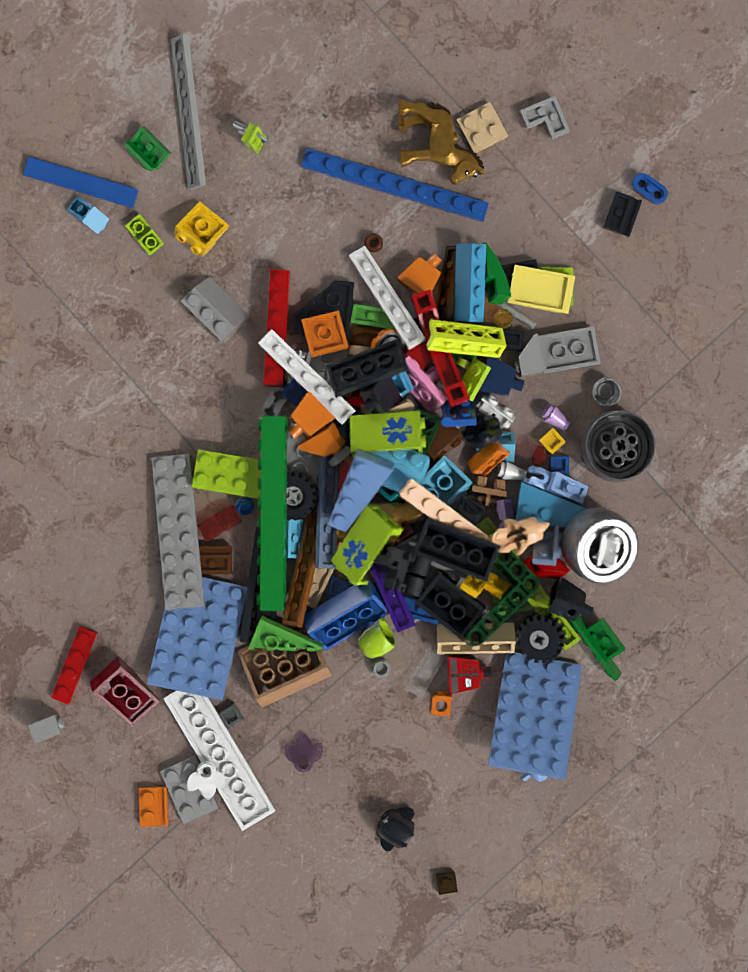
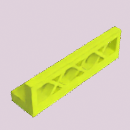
[427,320,506,358]

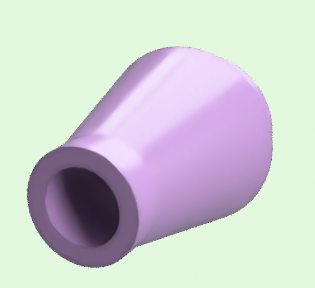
[541,404,571,431]

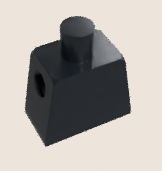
[359,377,403,414]
[547,576,593,621]

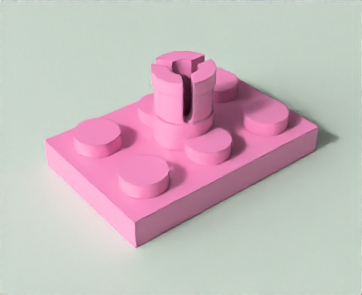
[406,356,448,414]

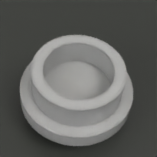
[372,659,391,678]

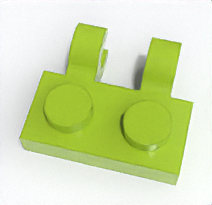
[456,356,491,401]

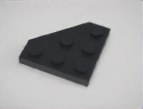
[291,280,354,340]

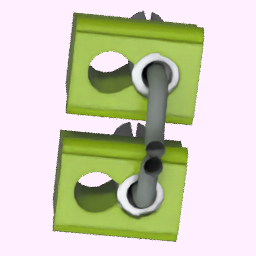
[233,121,270,154]

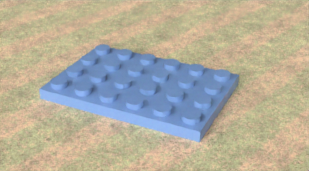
[147,577,247,701]
[488,653,582,780]

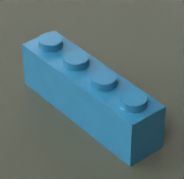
[454,243,486,322]

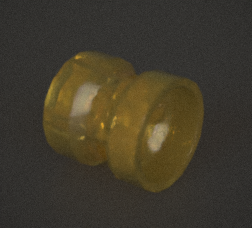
[493,309,513,329]

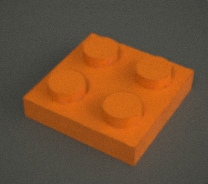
[302,311,349,358]

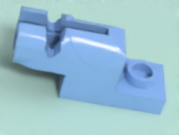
[524,465,588,505]

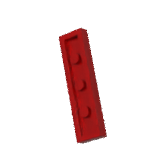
[51,626,98,705]

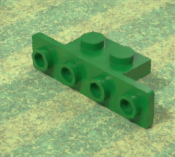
[570,615,626,681]

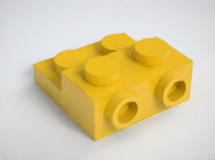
[174,201,229,257]

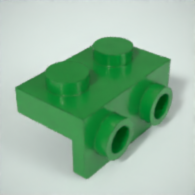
[124,126,171,171]

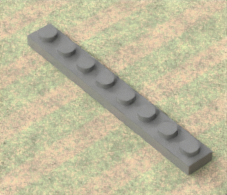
[171,34,206,190]

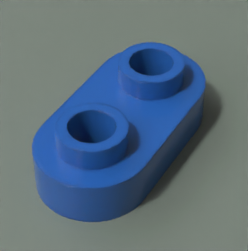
[632,173,668,205]

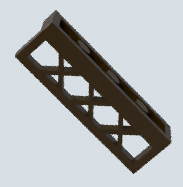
[436,246,463,323]

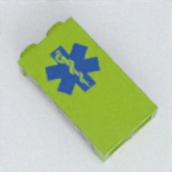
[350,411,426,459]
[331,505,403,585]

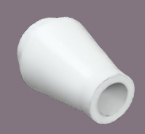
[497,461,526,481]

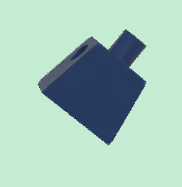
[478,357,525,396]

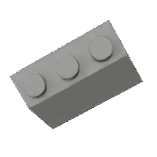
[181,277,250,344]

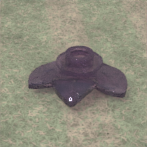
[285,733,323,772]

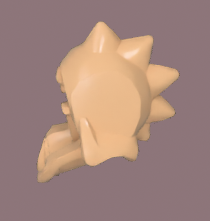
[490,517,550,555]

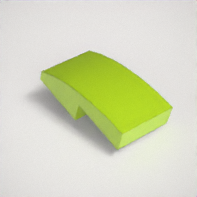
[125,214,164,256]

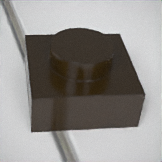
[436,871,458,895]

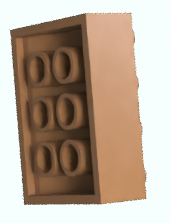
[237,622,332,708]

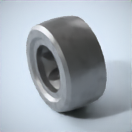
[581,410,656,483]
[561,507,639,584]

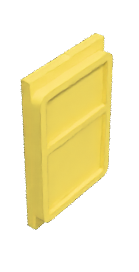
[508,265,575,314]

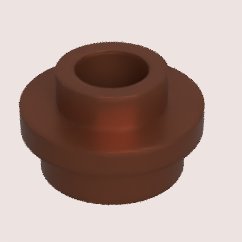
[364,233,383,253]

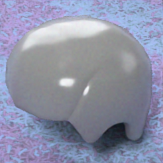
[591,377,622,407]

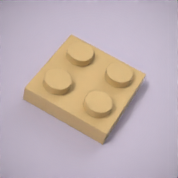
[456,102,508,153]

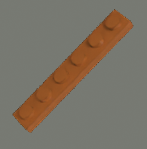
[282,512,317,628]

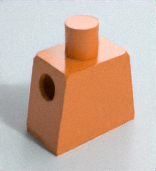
[397,253,441,294]
[287,391,335,439]

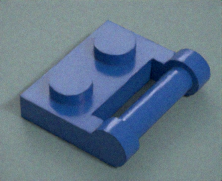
[441,400,476,427]

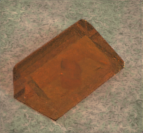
[351,324,384,348]

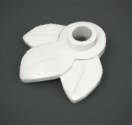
[187,761,226,800]

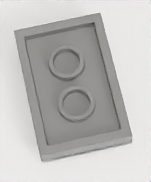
[538,326,601,374]
[160,755,219,824]

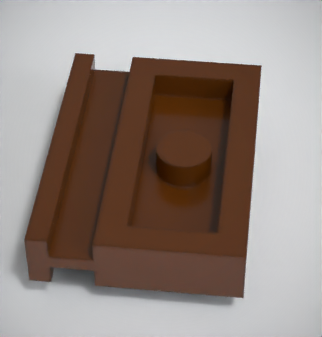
[199,546,232,575]

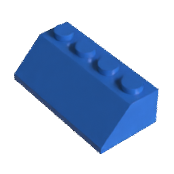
[303,578,389,651]

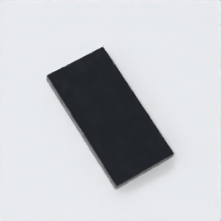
[326,339,409,398]

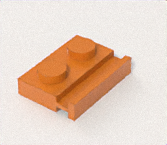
[139,786,169,827]

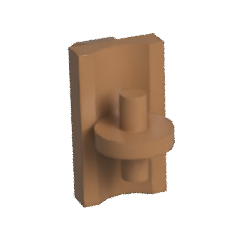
[471,476,507,509]

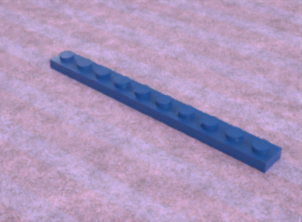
[301,148,489,222]

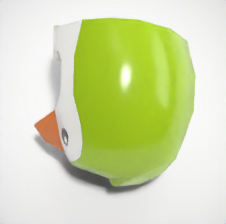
[358,618,396,659]

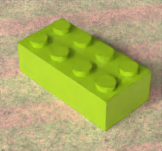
[192,449,261,499]

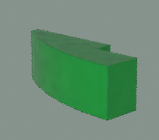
[482,242,511,305]

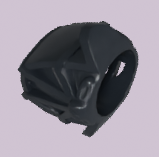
[449,491,485,526]
[376,806,415,851]

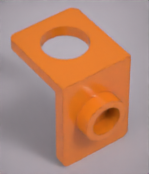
[431,690,453,716]

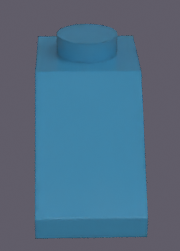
[66,195,109,234]

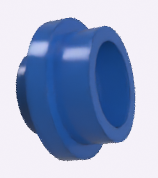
[235,497,254,515]

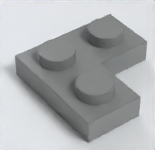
[520,96,570,139]

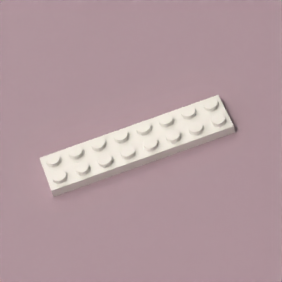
[163,690,276,831]

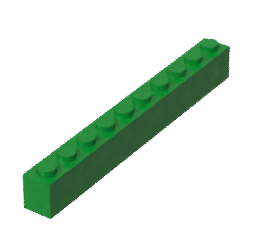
[257,415,288,611]

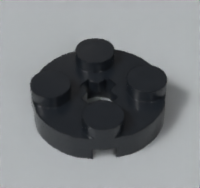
[463,415,503,449]

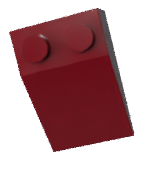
[90,656,160,727]

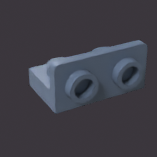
[532,525,562,566]

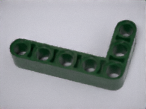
[464,551,539,647]

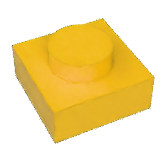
[539,428,566,455]

